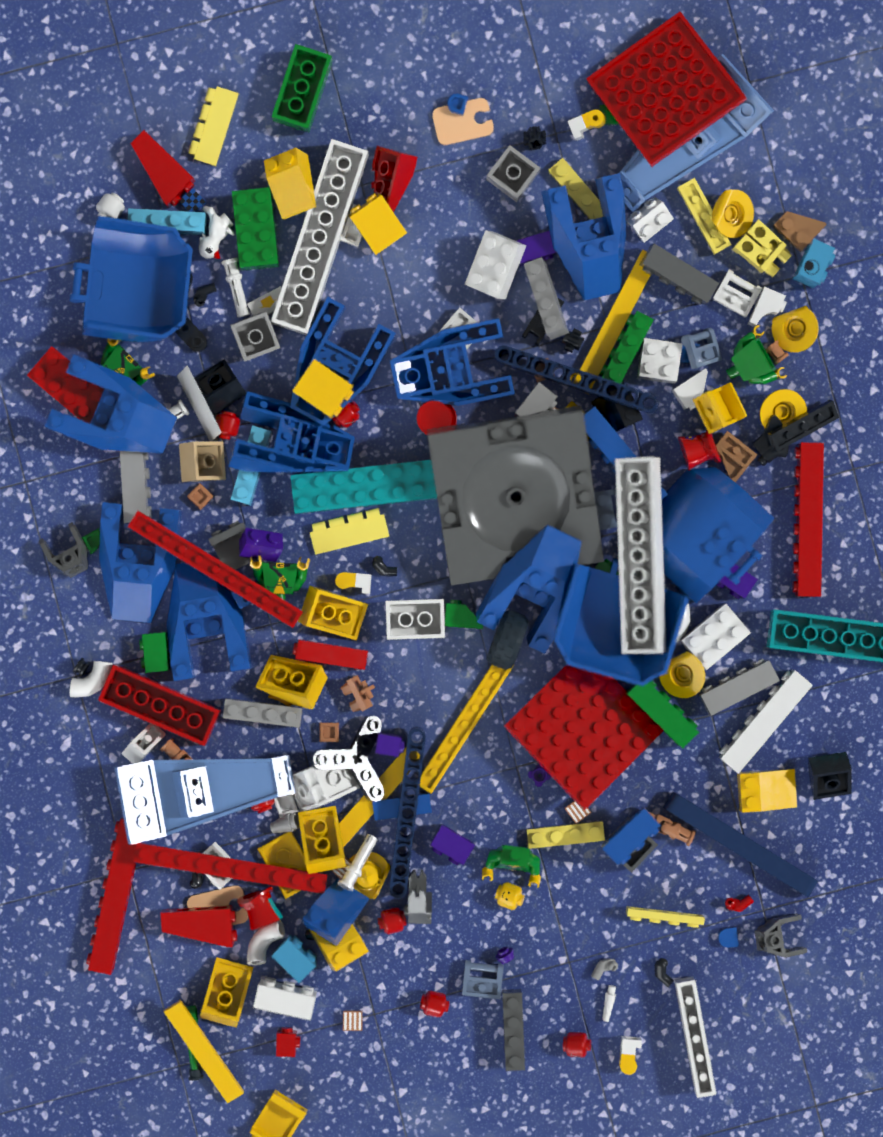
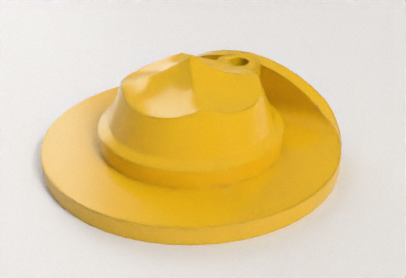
[712,189,754,238]
[772,306,819,353]
[760,389,807,429]
[659,651,705,698]
[349,851,390,899]

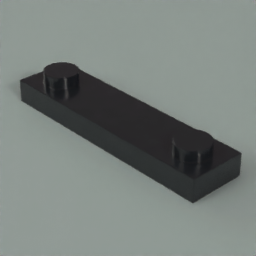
[767,400,839,452]

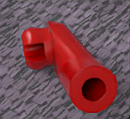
[725,894,754,912]

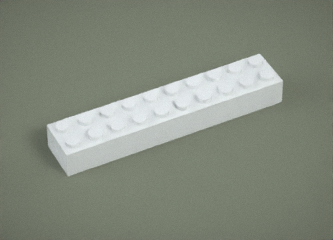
[271,139,369,335]
[615,457,666,654]

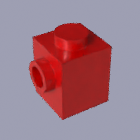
[276,1027,300,1057]

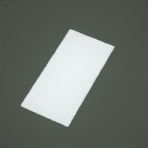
[177,365,222,441]

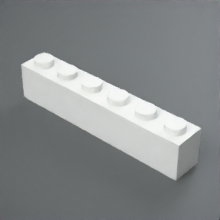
[719,670,813,774]
[674,976,716,1098]

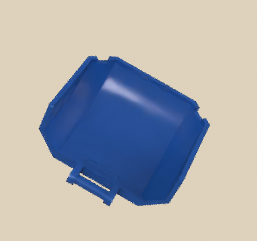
[69,216,193,342]
[661,467,774,604]
[554,558,689,686]

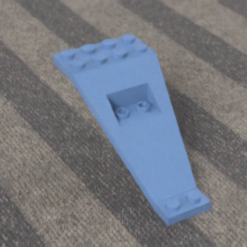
[619,54,774,212]
[115,755,296,844]

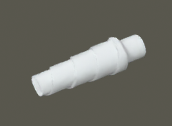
[602,985,616,1022]

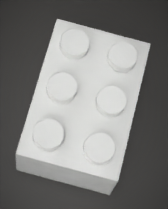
[465,230,527,299]
[386,599,445,640]
[680,603,751,670]
[253,977,317,1020]

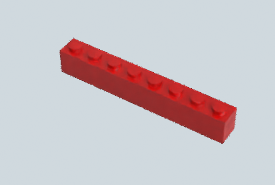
[792,442,824,597]
[86,817,141,975]

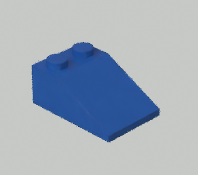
[303,879,369,946]

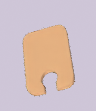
[433,98,494,145]
[187,885,248,925]

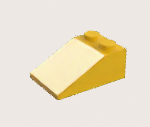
[264,148,316,220]
[298,585,368,641]
[256,655,328,710]
[737,769,797,813]
[298,806,346,874]
[309,924,369,972]
[200,957,253,1028]

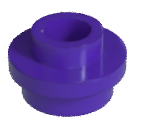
[496,947,514,964]

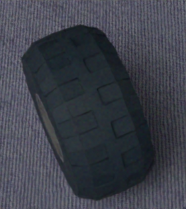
[486,610,529,669]

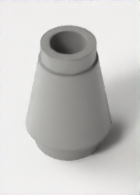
[270,813,300,834]

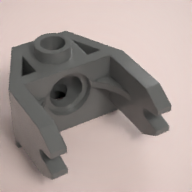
[39,522,88,578]
[405,870,432,924]
[754,914,807,958]

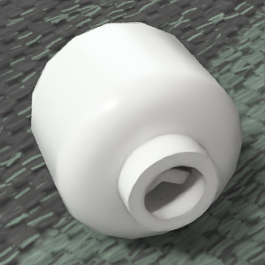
[96,192,125,219]

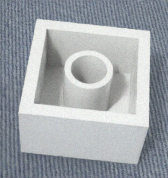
[637,338,682,384]

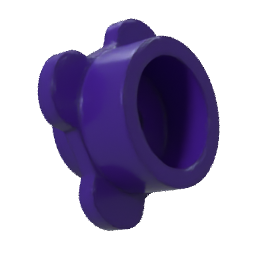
[528,764,551,787]

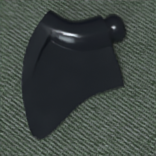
[753,415,789,466]

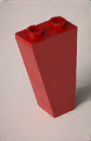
[130,130,195,208]
[293,639,368,670]
[161,905,237,947]

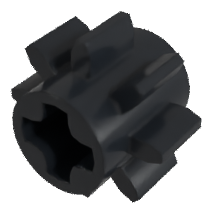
[523,126,546,150]
[561,328,585,353]

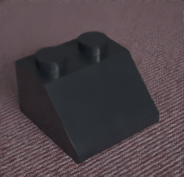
[194,359,246,414]
[591,384,643,432]
[808,752,852,800]

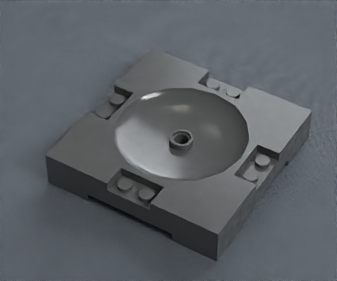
[427,406,604,585]

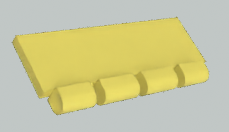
[188,86,239,166]
[310,508,390,555]

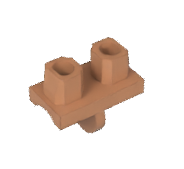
[341,675,375,712]

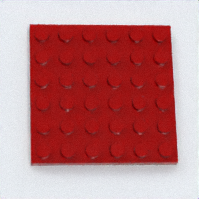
[586,12,747,168]
[504,664,663,810]

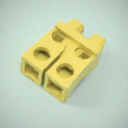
[732,219,792,277]

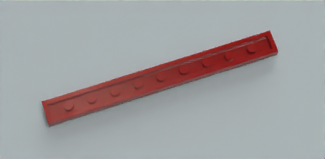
[128,511,303,628]
[133,843,328,894]

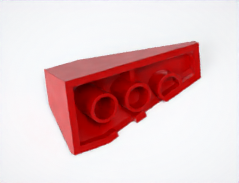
[371,146,418,213]

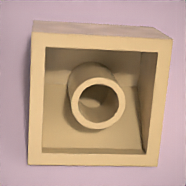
[179,441,226,482]

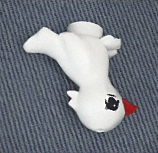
[199,206,235,259]

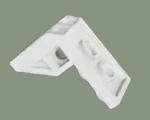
[293,751,361,812]

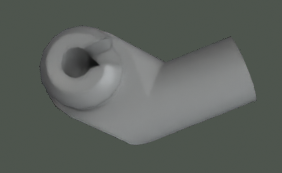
[591,958,618,980]

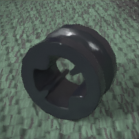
[73,657,90,677]

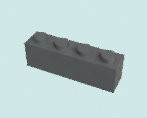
[639,243,719,305]
[502,989,525,1071]

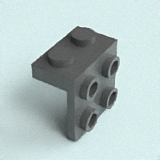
[208,521,257,570]

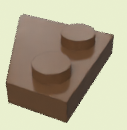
[773,211,827,252]
[716,431,757,483]

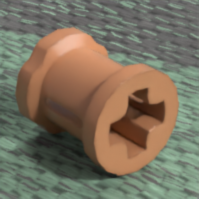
[765,340,789,366]

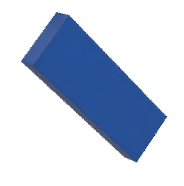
[372,793,432,821]

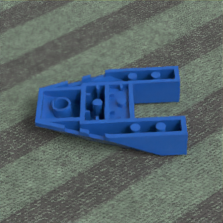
[541,173,626,300]
[290,297,396,426]
[390,318,515,406]
[44,354,177,453]
[228,391,355,472]
[99,502,182,623]
[476,524,582,654]
[167,563,252,681]

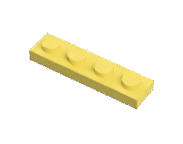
[548,158,603,220]
[677,178,731,255]
[526,821,605,849]
[626,906,705,928]

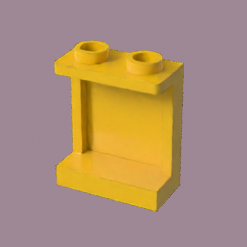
[348,193,407,255]
[292,359,354,419]
[692,382,747,434]
[249,1089,308,1137]

